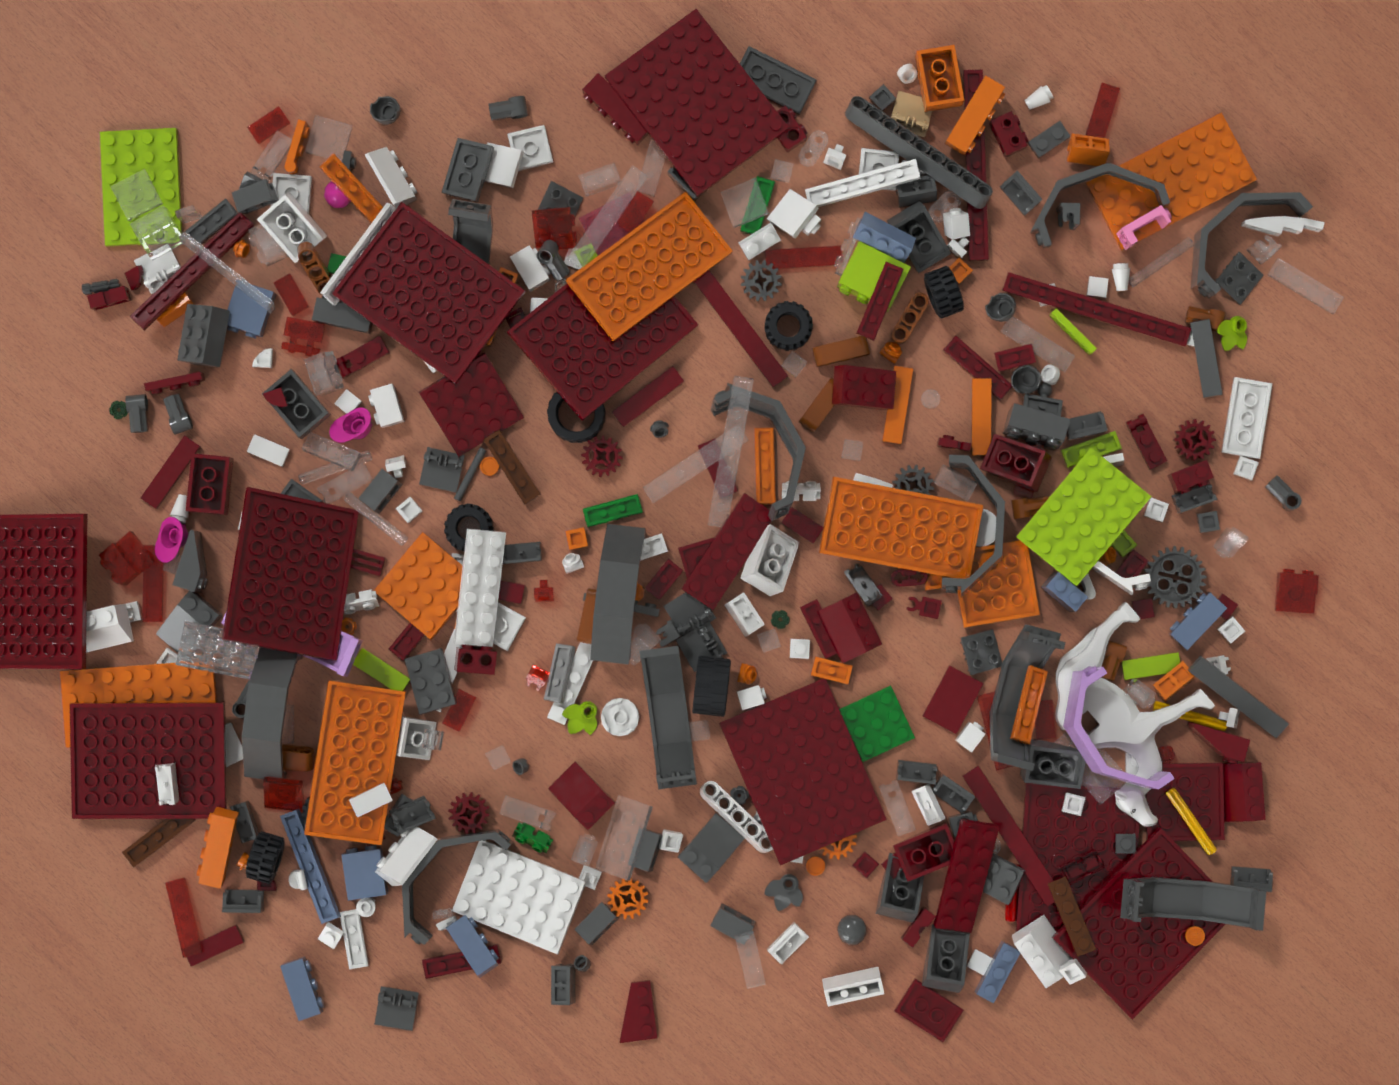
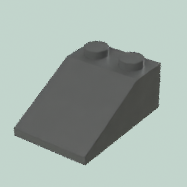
[887,201,951,273]
[172,530,208,593]
[156,590,223,659]
[1020,739,1086,789]
[678,813,745,883]
[875,853,924,923]
[922,924,970,993]

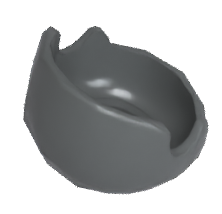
[370,96,401,125]
[985,293,1016,322]
[1011,365,1041,394]
[837,915,867,945]

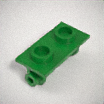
[512,822,553,853]

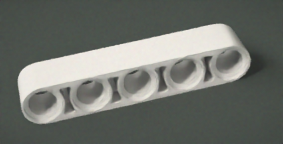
[700,781,773,853]

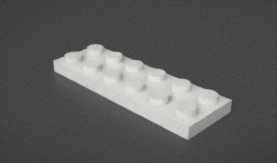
[454,529,506,647]

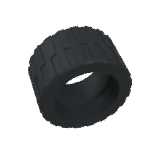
[547,392,606,443]
[692,656,731,717]

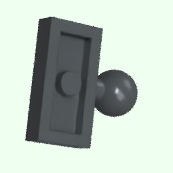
[1023,382,1063,416]

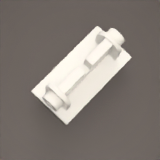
[782,481,821,501]
[344,589,379,614]

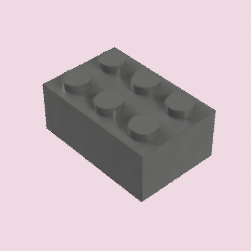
[177,304,230,367]
[262,369,331,439]
[1003,403,1070,450]

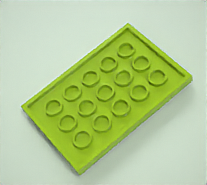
[100,128,183,247]
[1016,448,1152,587]

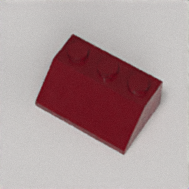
[817,592,882,663]
[1223,761,1266,822]

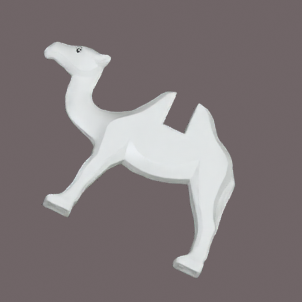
[1055,602,1215,827]

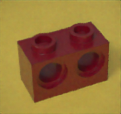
[777,105,807,153]
[454,645,497,675]

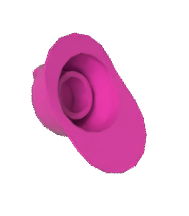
[329,407,373,443]
[155,517,188,563]

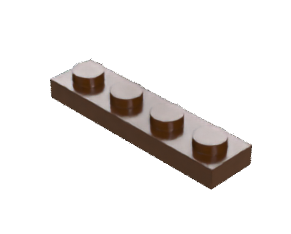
[483,430,541,504]
[122,819,196,868]
[1047,877,1096,957]

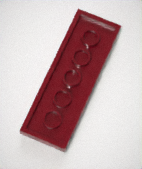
[681,493,771,610]
[934,819,1000,933]

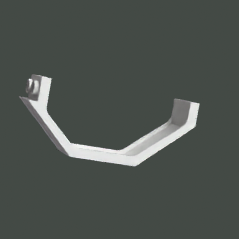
[1092,453,1151,595]

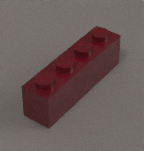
[582,73,648,145]

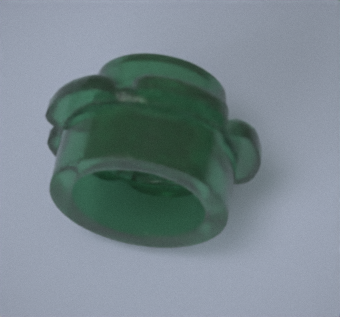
[109,401,128,419]
[771,610,790,629]

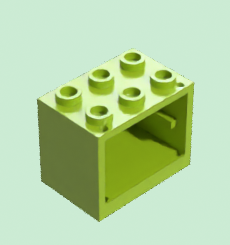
[837,241,911,312]

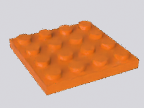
[374,532,463,640]
[957,540,1040,628]

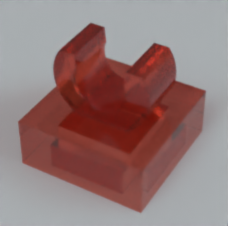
[534,580,554,602]
[525,665,550,691]

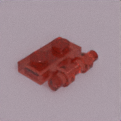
[281,317,325,357]

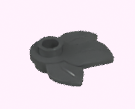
[764,874,803,911]

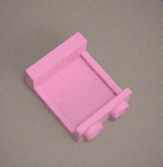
[1116,205,1171,250]

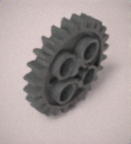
[1144,546,1207,608]

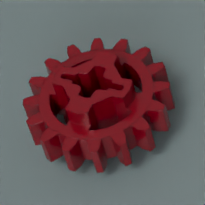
[1173,419,1216,461]
[581,435,623,477]
[448,792,490,834]

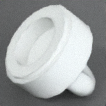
[897,64,918,84]
[1041,364,1060,385]

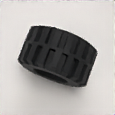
[924,266,964,319]
[764,301,813,351]
[444,504,494,551]
[246,831,285,884]

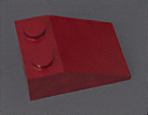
[980,434,1052,492]
[1187,722,1250,764]
[548,761,616,830]
[893,823,955,882]

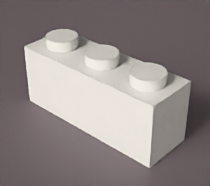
[822,967,884,1007]

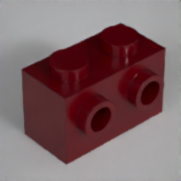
[989,111,1029,158]
[1167,460,1214,494]

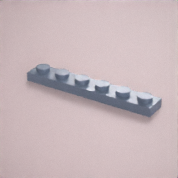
[280,809,341,924]

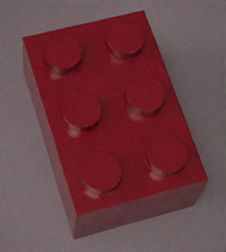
[832,365,897,410]
[186,453,234,515]

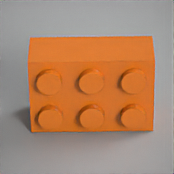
[915,45,965,112]

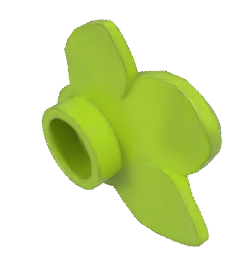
[1217,316,1247,351]
[562,701,597,735]

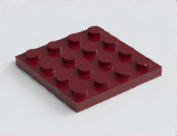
[419,352,524,457]
[1146,763,1225,841]

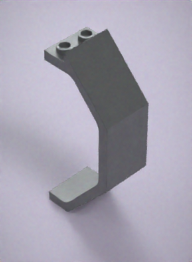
[1030,163,1170,249]
[1191,192,1313,298]
[448,199,494,264]
[711,383,806,522]
[942,454,1005,597]
[590,524,646,665]
[990,624,1066,771]
[639,646,697,790]
[242,647,303,782]
[402,829,513,945]
[1120,877,1266,931]

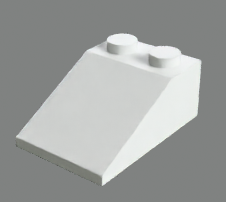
[741,524,800,596]

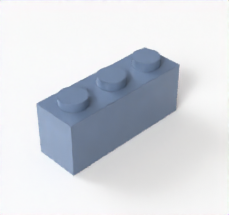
[853,212,916,263]
[1169,592,1227,650]
[446,915,499,978]
[975,940,1020,1003]
[280,956,324,1021]

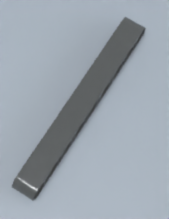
[845,96,993,209]

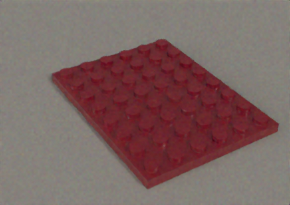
[605,9,789,197]
[332,202,525,384]
[507,284,699,421]
[222,487,359,661]
[0,514,88,669]
[719,678,887,866]
[70,702,227,819]
[1015,783,1140,933]
[1052,828,1225,1020]

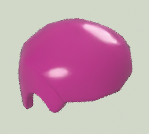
[324,181,351,208]

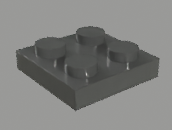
[983,853,1026,905]

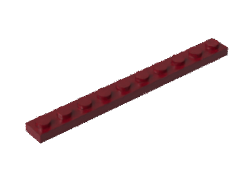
[963,69,989,261]
[1002,272,1191,347]

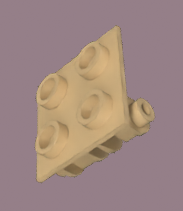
[891,91,932,138]

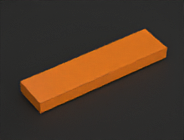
[319,154,383,223]
[882,366,913,445]
[971,378,992,455]
[754,428,776,505]
[1010,665,1048,745]

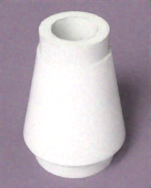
[1024,85,1054,110]
[1111,263,1130,291]
[170,494,189,524]

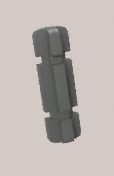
[82,279,120,295]

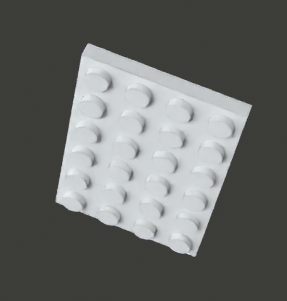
[452,840,586,954]

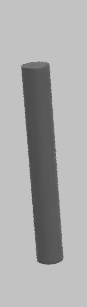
[454,447,487,502]

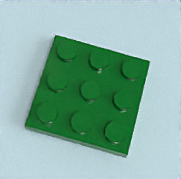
[839,685,915,762]

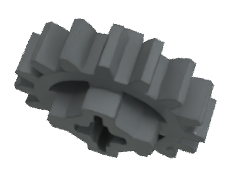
[741,260,782,301]
[892,465,934,495]

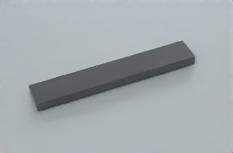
[1188,655,1289,738]

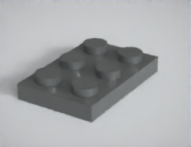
[442,138,494,202]
[405,648,457,715]

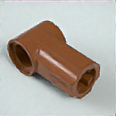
[1185,306,1226,331]
[1011,496,1049,519]
[1101,640,1127,681]

